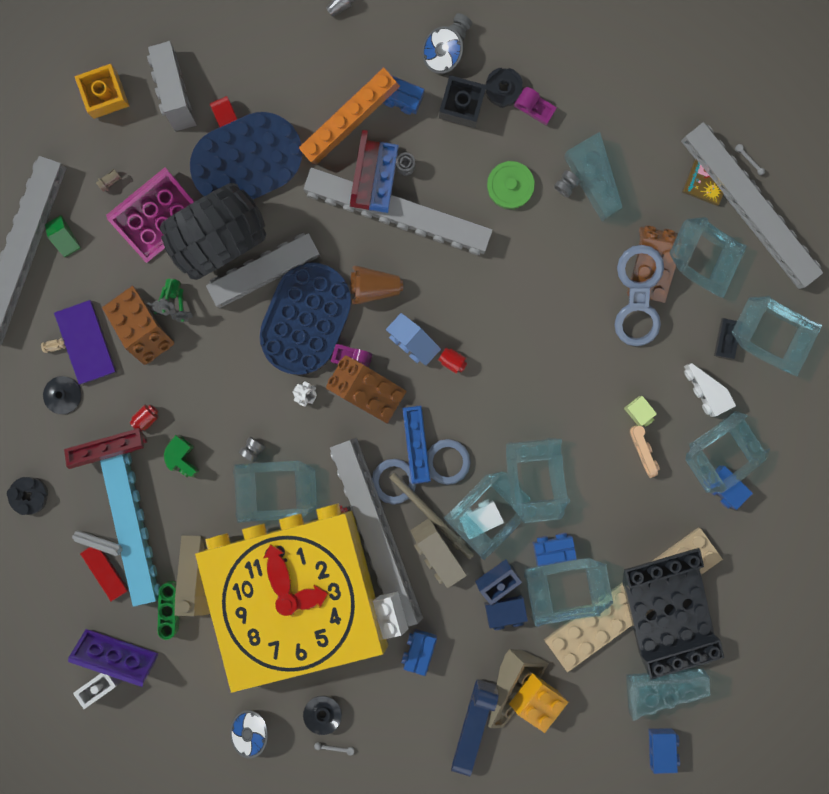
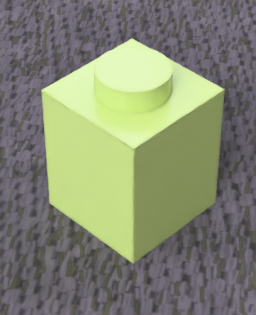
[624,396,657,427]

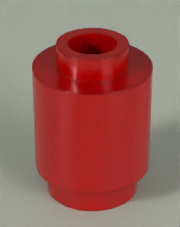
[438,348,468,374]
[130,404,159,431]

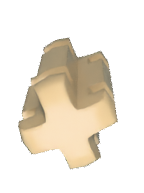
[41,338,66,353]

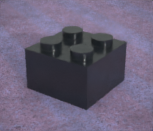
[439,75,487,128]

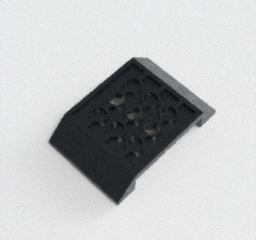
[622,548,724,680]

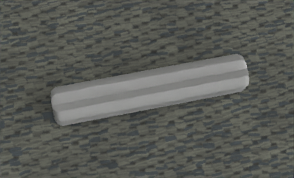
[72,531,122,556]

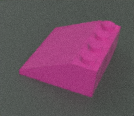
[106,167,194,263]

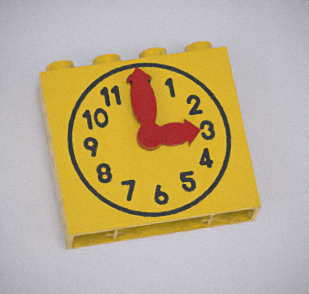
[195,503,388,693]

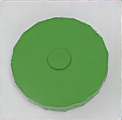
[487,161,535,209]

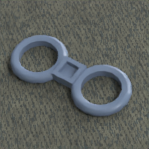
[614,245,664,346]
[372,439,471,504]

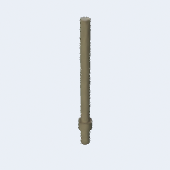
[389,472,474,559]

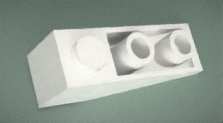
[684,363,736,417]

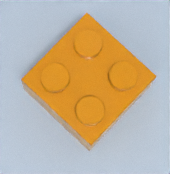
[74,64,129,119]
[509,673,569,733]

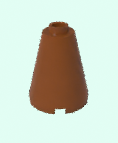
[350,266,403,304]

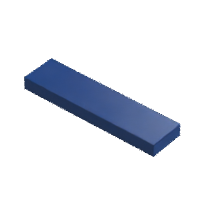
[369,142,399,213]
[402,406,431,484]

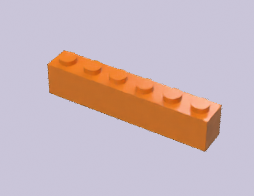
[299,68,400,165]

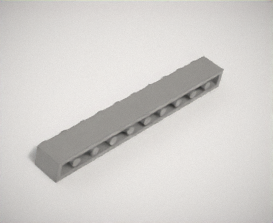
[681,122,823,289]
[0,156,66,345]
[304,168,492,255]
[330,438,423,626]

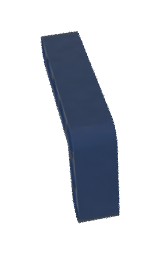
[451,679,499,777]

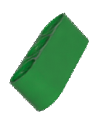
[157,581,179,640]

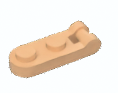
[630,426,660,478]

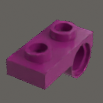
[514,87,557,125]
[331,344,373,368]

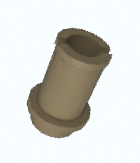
[96,169,122,192]

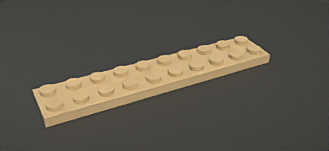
[544,527,723,672]

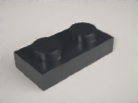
[714,318,742,360]

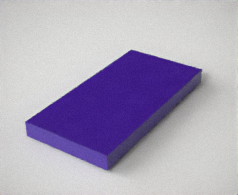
[54,300,117,385]
[68,629,158,687]

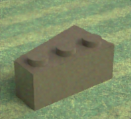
[410,518,467,588]

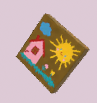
[682,159,724,206]

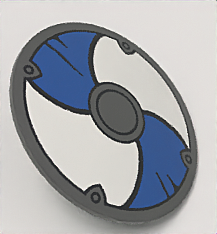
[422,26,463,74]
[230,710,268,758]

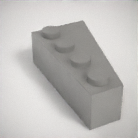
[147,41,196,132]

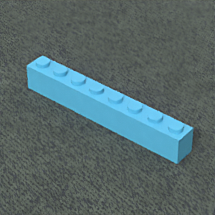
[100,453,160,607]

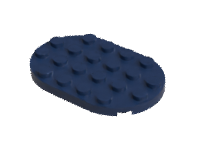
[190,112,302,199]
[260,263,351,375]

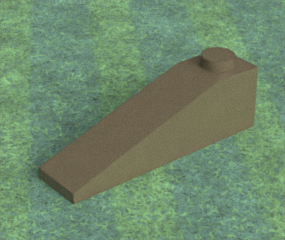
[175,535,210,616]
[488,649,549,728]

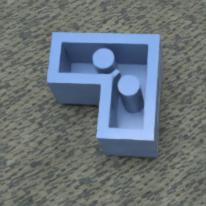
[386,313,441,366]

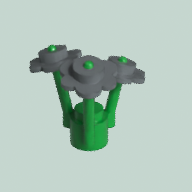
[147,279,193,322]

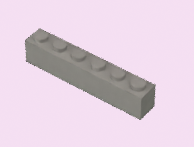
[206,233,321,308]

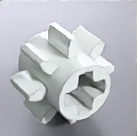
[293,381,317,407]

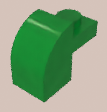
[164,435,200,478]

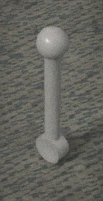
[735,144,765,175]
[314,742,354,755]

